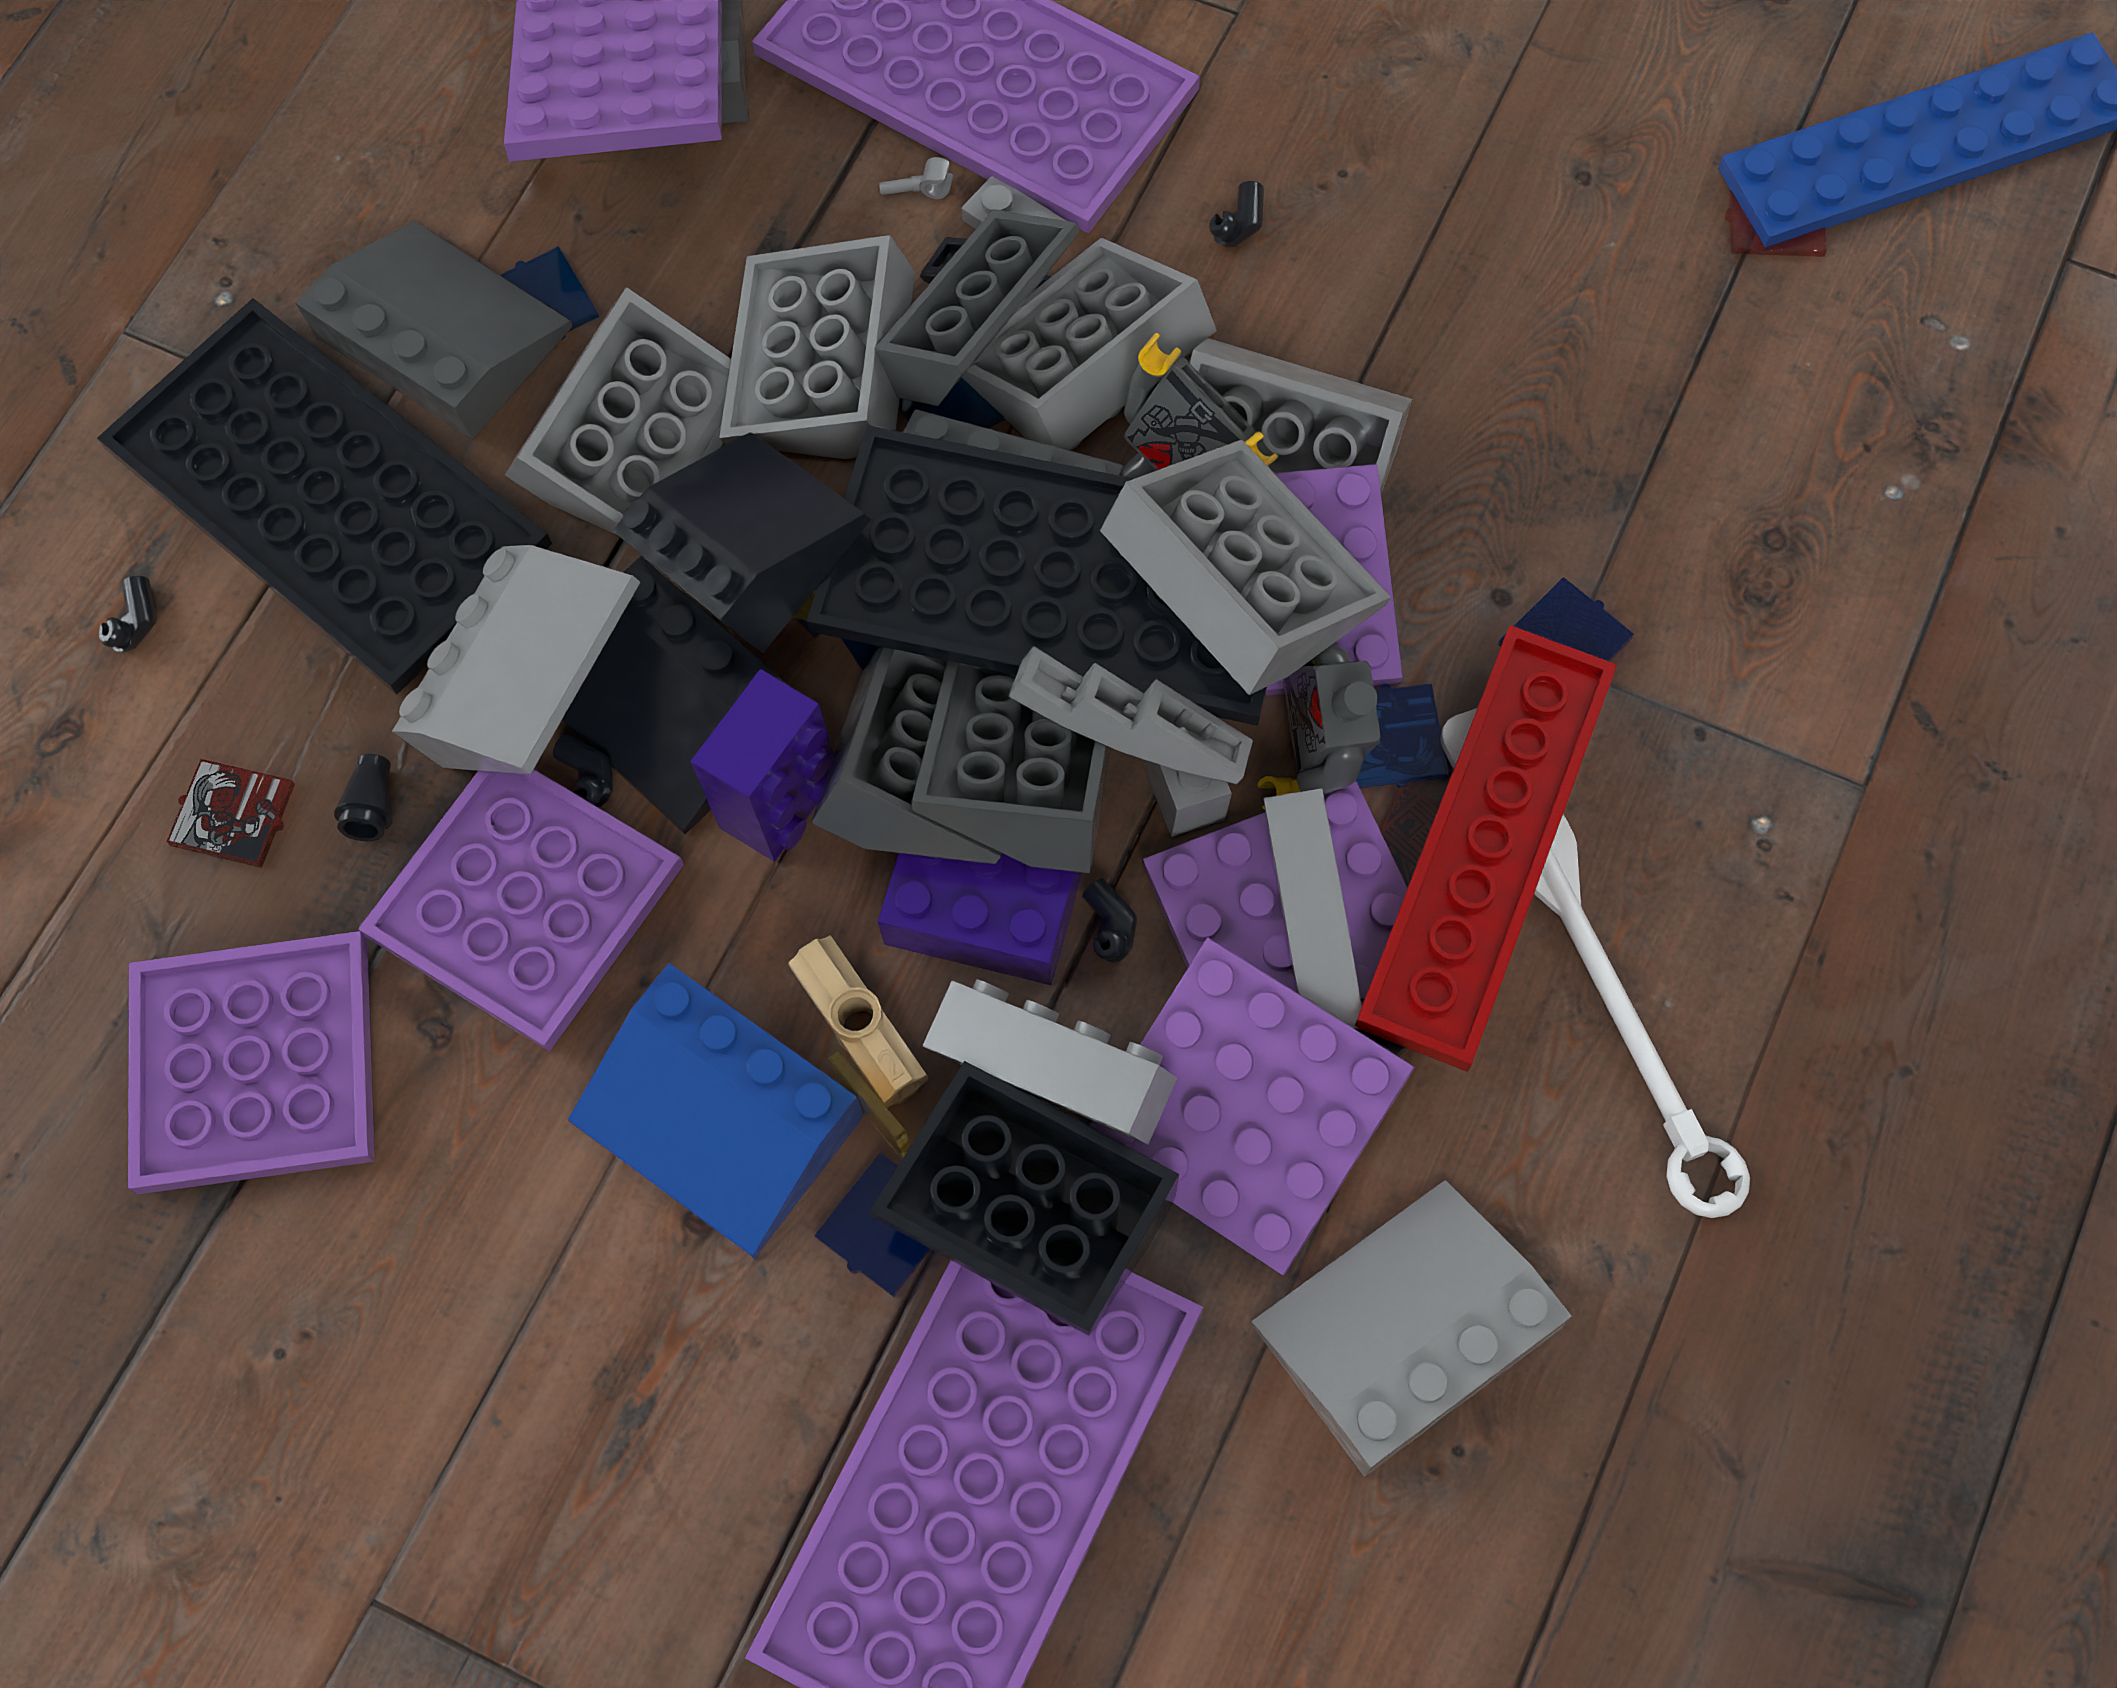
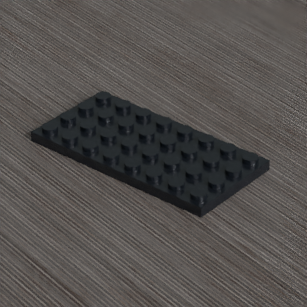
[97,298,552,695]
[806,425,1267,726]

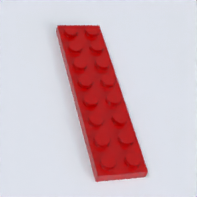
[1354,625,1617,1072]

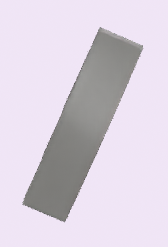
[1009,647,1253,784]
[1263,788,1362,1029]

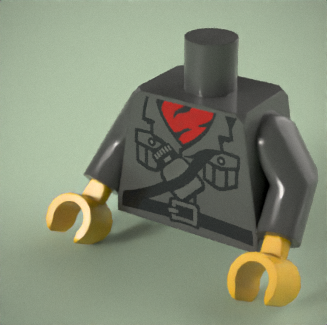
[1122,333,1278,479]
[1257,641,1381,809]

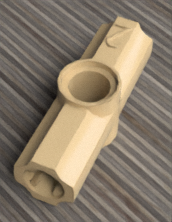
[788,935,928,1108]

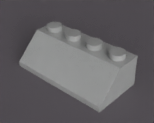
[1190,338,1412,493]

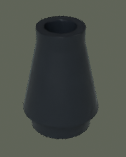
[334,754,392,842]

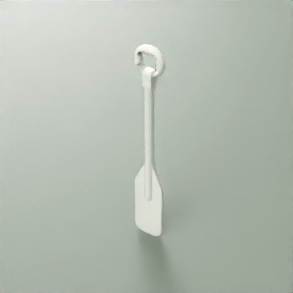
[1440,708,1750,1218]

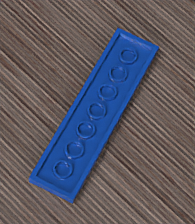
[1718,32,2117,250]

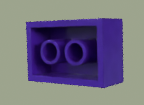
[690,669,834,862]
[878,853,1081,985]

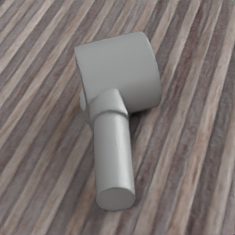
[879,157,954,200]

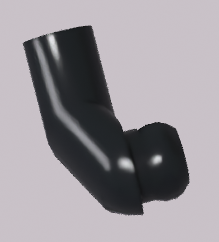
[1209,181,1264,247]
[99,576,157,652]
[553,734,614,807]
[1082,878,1137,962]

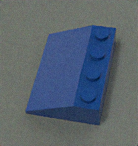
[568,963,865,1259]

